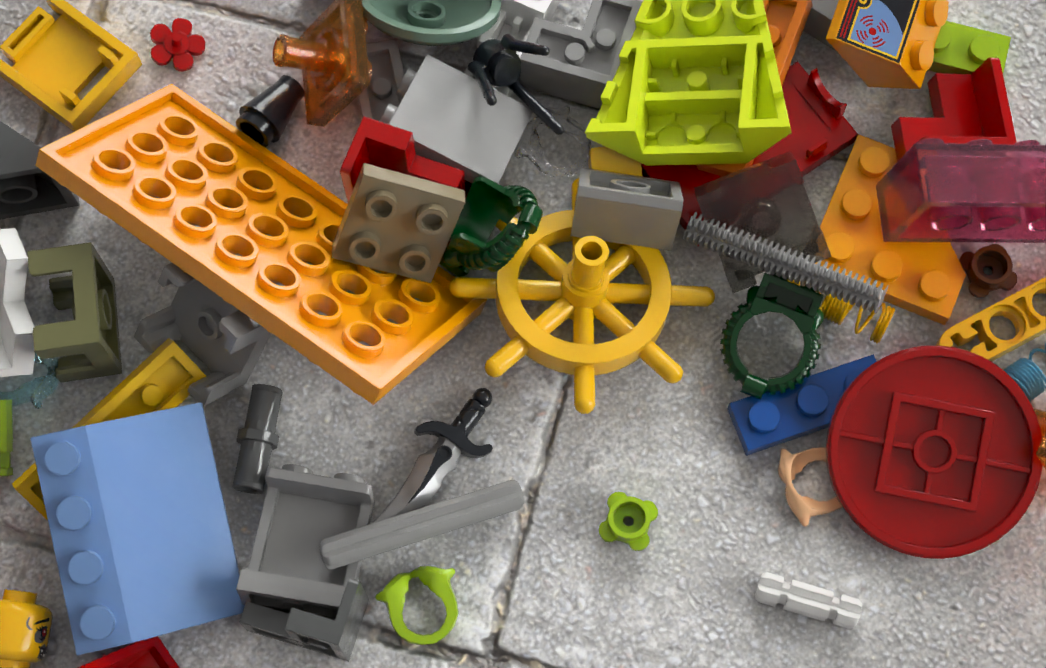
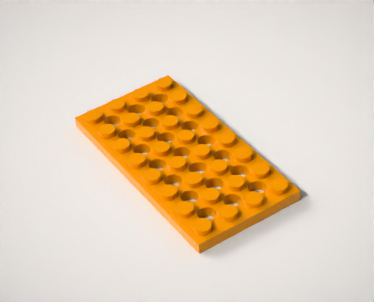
[35,84,487,405]

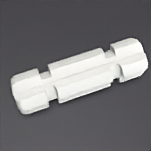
[755,572,862,629]

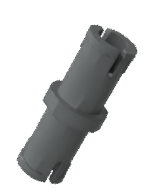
[232,384,283,494]

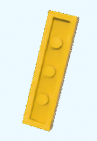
[12,338,207,521]

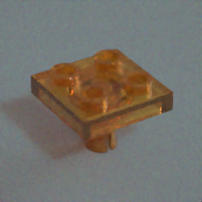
[273,0,372,127]

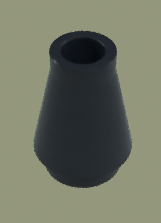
[236,75,305,147]

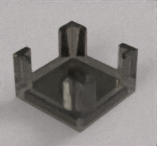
[694,151,832,293]

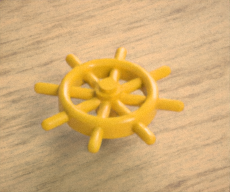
[449,178,715,414]

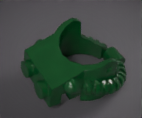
[439,177,543,277]
[720,273,824,400]

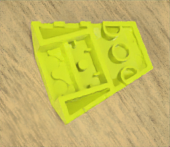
[585,0,792,166]

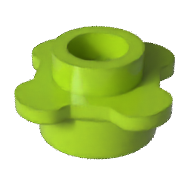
[599,492,658,551]

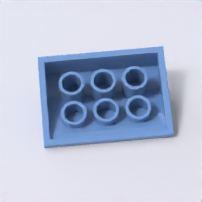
[30,402,245,656]

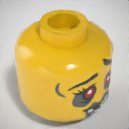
[0,589,53,668]

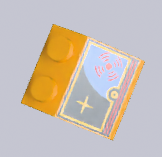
[826,0,949,89]

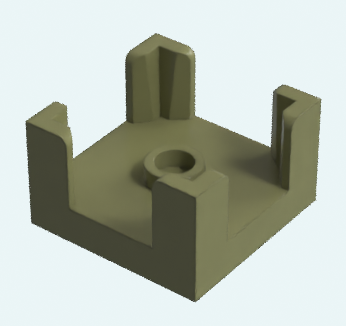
[27,242,122,383]

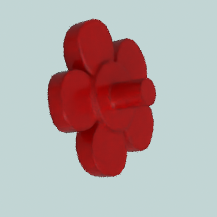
[150,18,205,72]

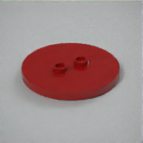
[826,346,1043,559]

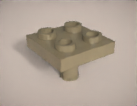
[332,163,465,283]

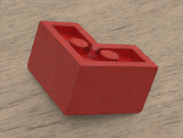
[891,57,1018,172]
[340,116,466,202]

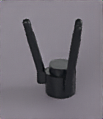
[468,34,564,135]

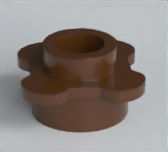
[959,244,1017,298]

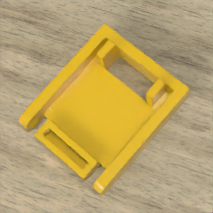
[0,0,142,132]

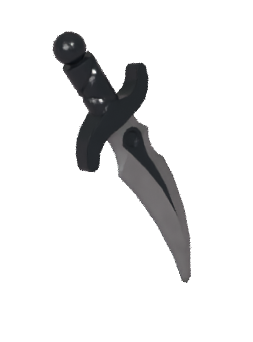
[371,388,493,524]

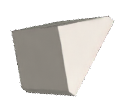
[571,167,684,251]

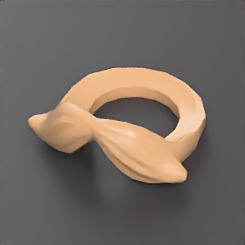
[778,447,842,526]

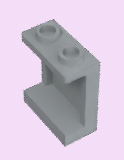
[380,54,533,184]
[236,464,375,620]

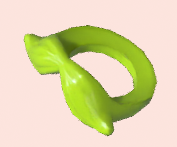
[375,566,459,645]

